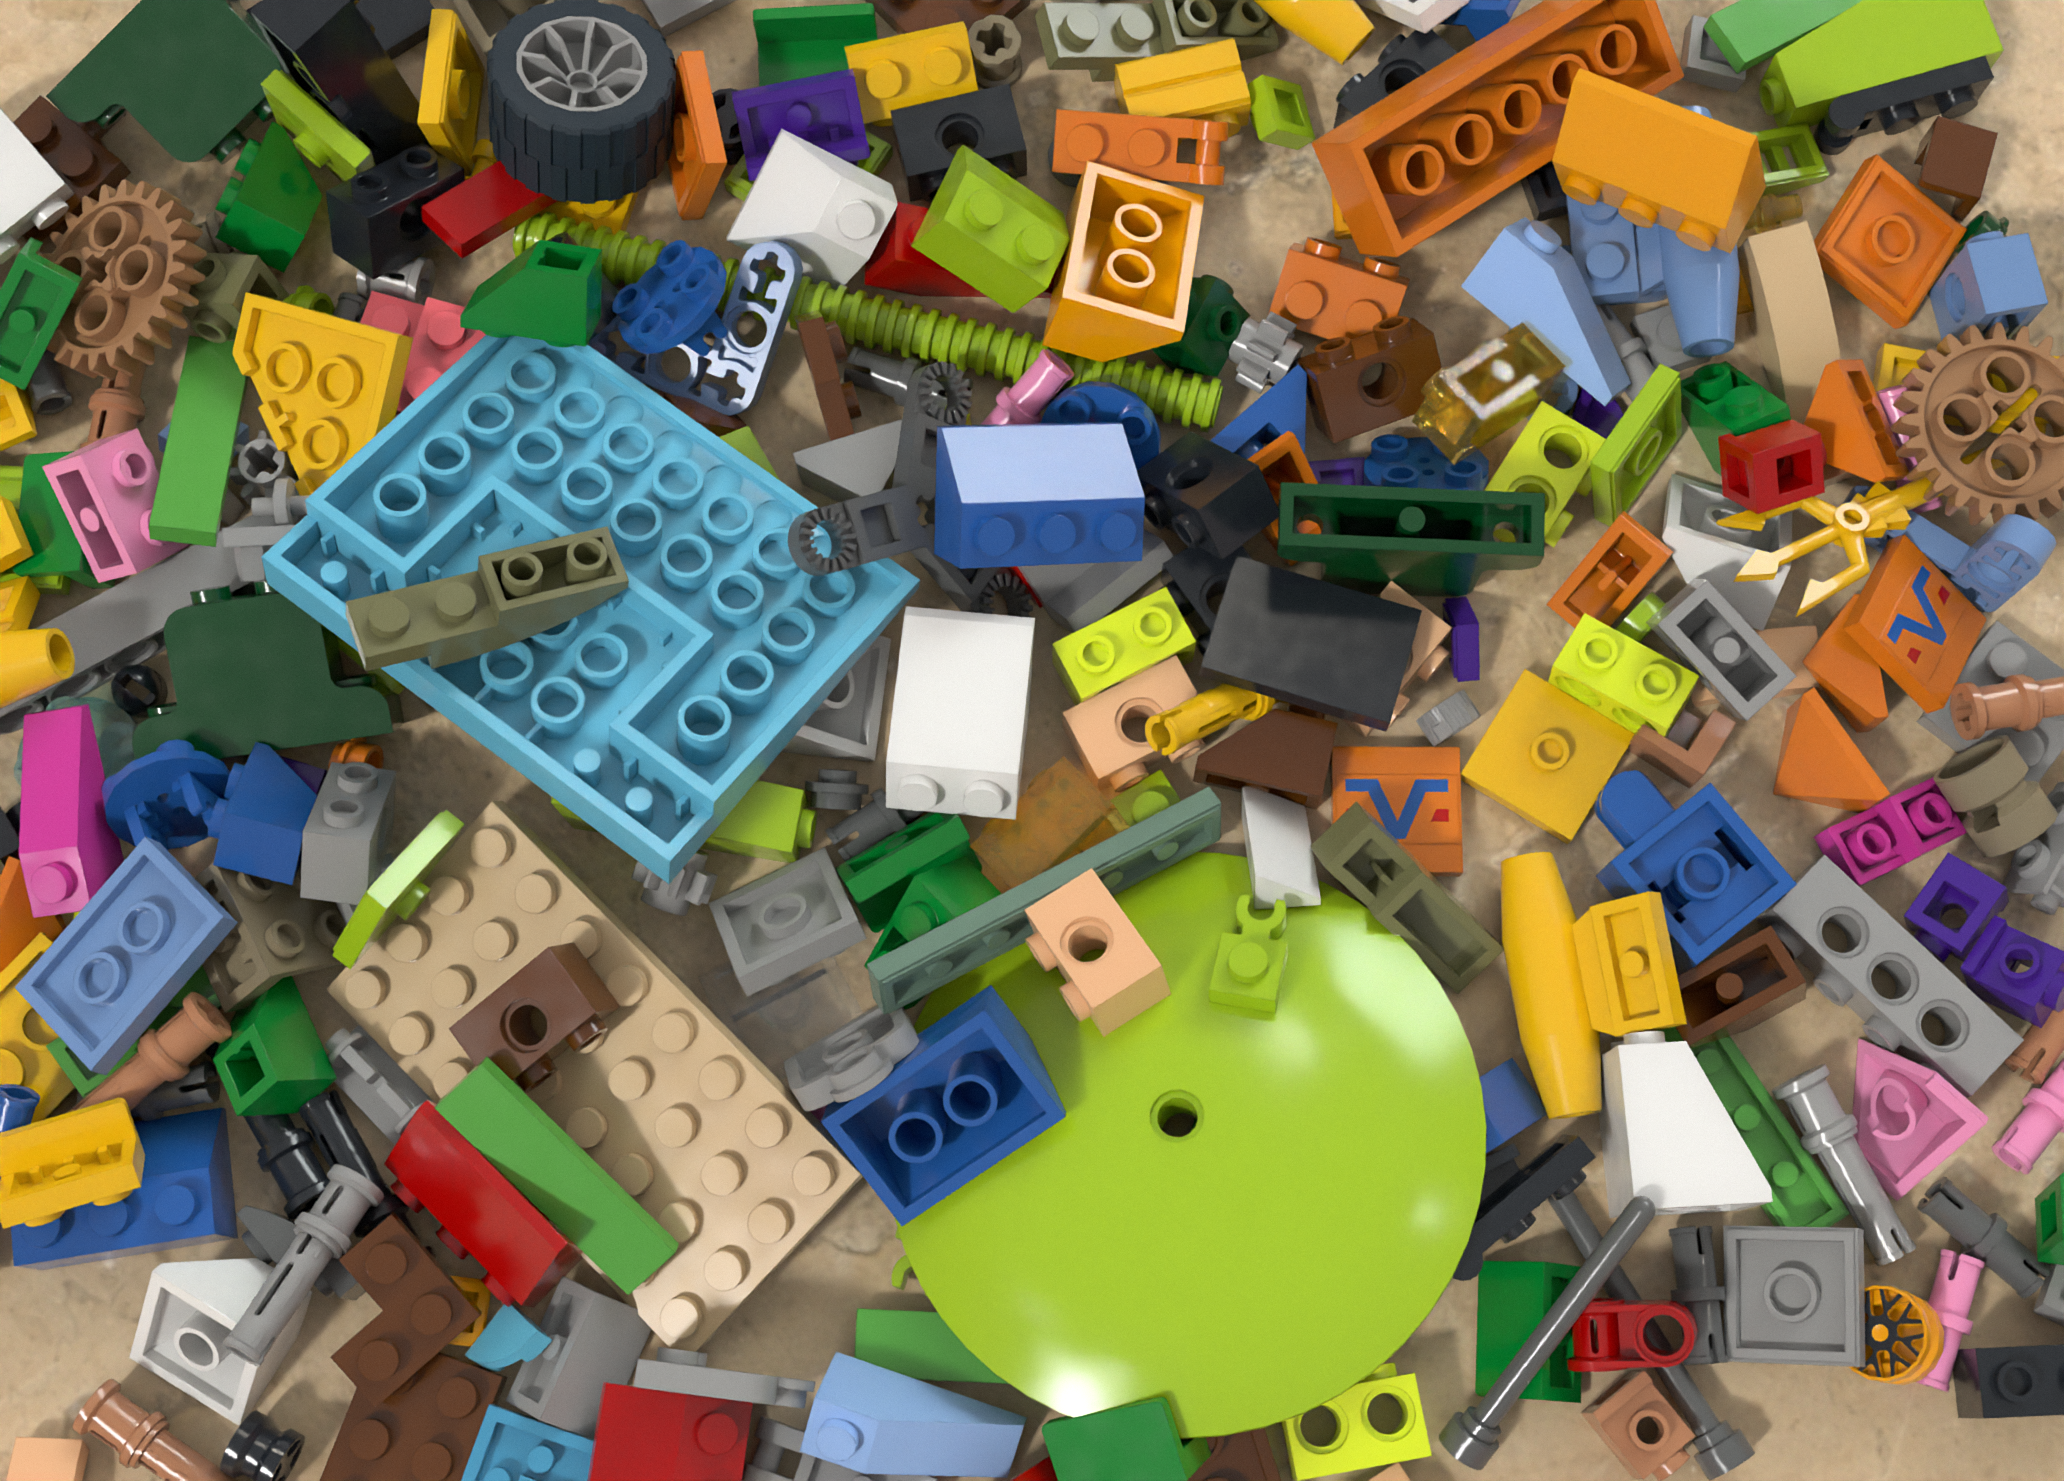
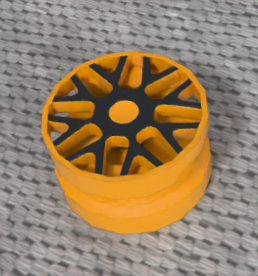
[1849,1285,1944,1385]

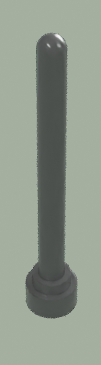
[1548,1191,1755,1481]
[1439,1196,1656,1470]

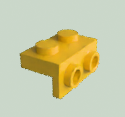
[844,21,978,127]
[0,1098,145,1229]

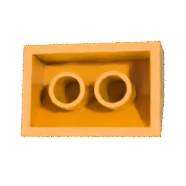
[1552,68,1766,254]
[1042,161,1205,362]

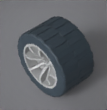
[487,0,676,204]

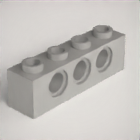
[1757,855,2024,1098]

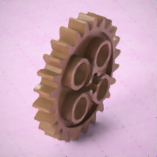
[40,179,207,380]
[1891,322,2064,527]

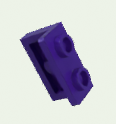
[732,69,870,181]

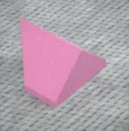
[1852,1038,1989,1201]

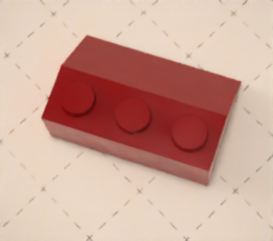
[384,1100,583,1308]
[587,1382,753,1481]

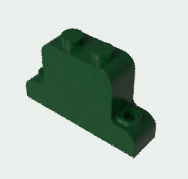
[46,0,287,165]
[1277,482,1545,597]
[132,580,404,760]

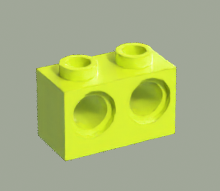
[1484,401,1606,548]
[1052,587,1196,706]
[1548,613,1699,738]
[1281,1362,1432,1481]

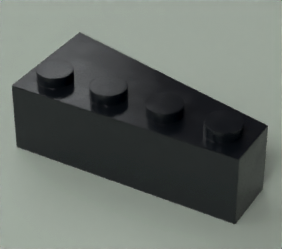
[250,0,432,165]

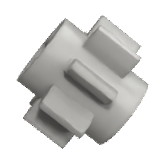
[1227,311,1304,394]
[230,430,299,506]
[631,849,718,916]

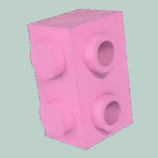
[42,428,192,583]

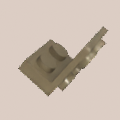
[195,861,346,1013]

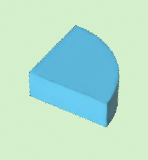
[465,1304,552,1372]

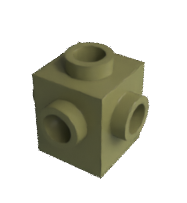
[182,252,289,343]

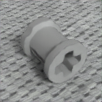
[356,257,435,305]

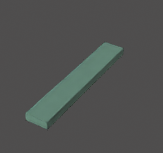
[867,787,1221,1015]

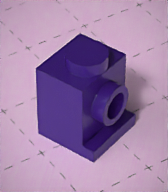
[1904,852,2009,963]
[1960,915,2064,1028]

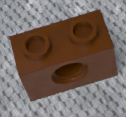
[1298,316,1450,444]
[449,942,620,1093]

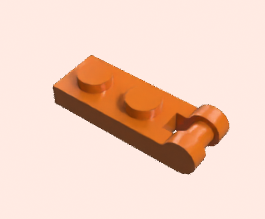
[1052,109,1229,185]

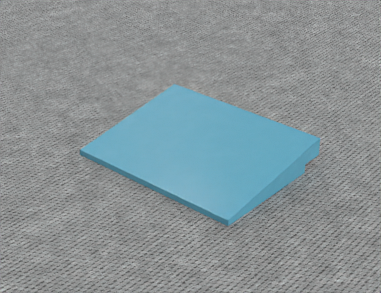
[261,335,920,884]

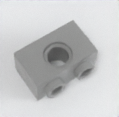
[1646,579,1797,721]
[300,762,397,905]

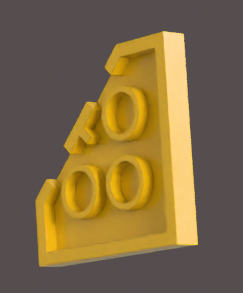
[232,292,413,496]

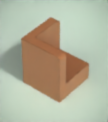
[1627,709,1736,789]

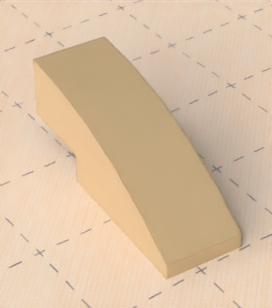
[1738,221,1841,423]

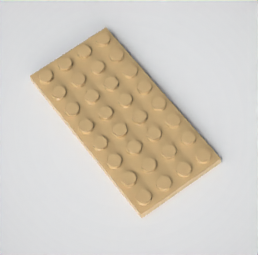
[326,801,863,1352]

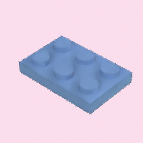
[14,837,238,1075]

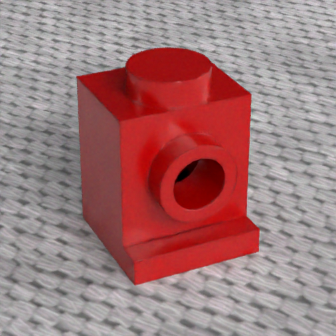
[1718,419,1827,514]

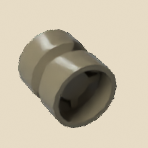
[1933,735,2058,857]

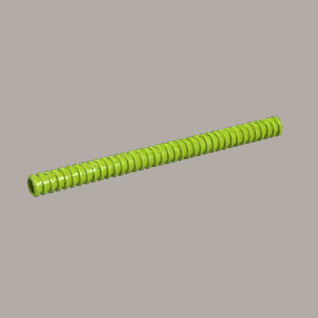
[513,212,1224,433]

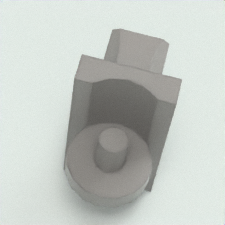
[222,478,310,582]

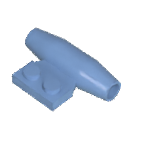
[1566,106,1740,358]

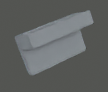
[1018,529,1174,633]
[506,1276,652,1439]

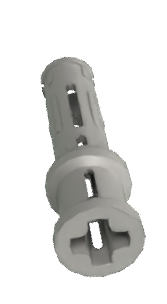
[1772,1064,1916,1266]
[222,1164,384,1367]

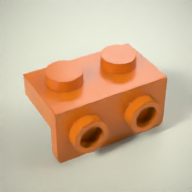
[1268,237,1410,339]

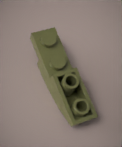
[1035,0,1280,82]
[346,526,629,671]

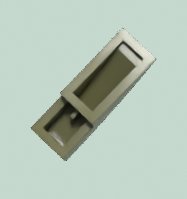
[1310,801,1504,994]

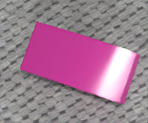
[1813,777,1967,887]

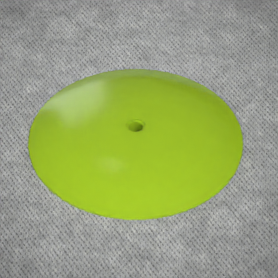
[895,852,1486,1439]

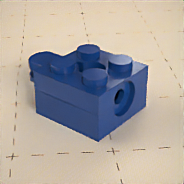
[1594,770,1797,975]

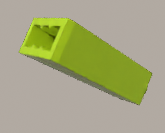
[1759,0,2004,128]
[551,780,817,863]

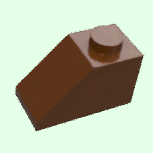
[1192,705,1338,810]
[1675,925,1806,1048]

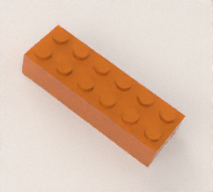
[1311,0,1684,257]

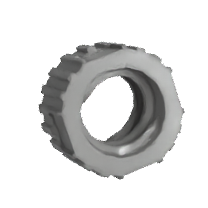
[1416,689,1481,747]

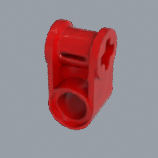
[1567,1297,1698,1372]

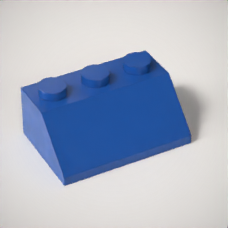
[934,422,1145,569]
[821,985,1066,1226]
[11,1107,238,1270]

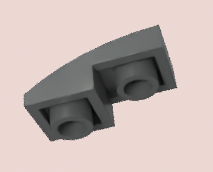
[236,1205,366,1300]

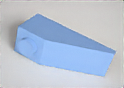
[1461,217,1631,406]
[800,1352,1027,1478]

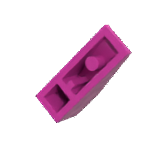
[19,704,124,918]

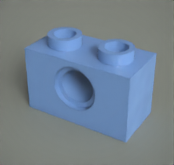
[1928,231,2048,341]

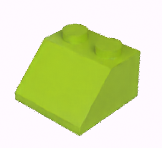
[911,145,1070,313]

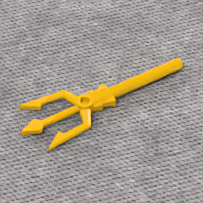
[1716,446,2006,618]

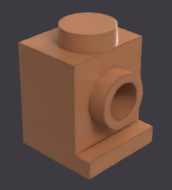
[1581,1370,1695,1481]

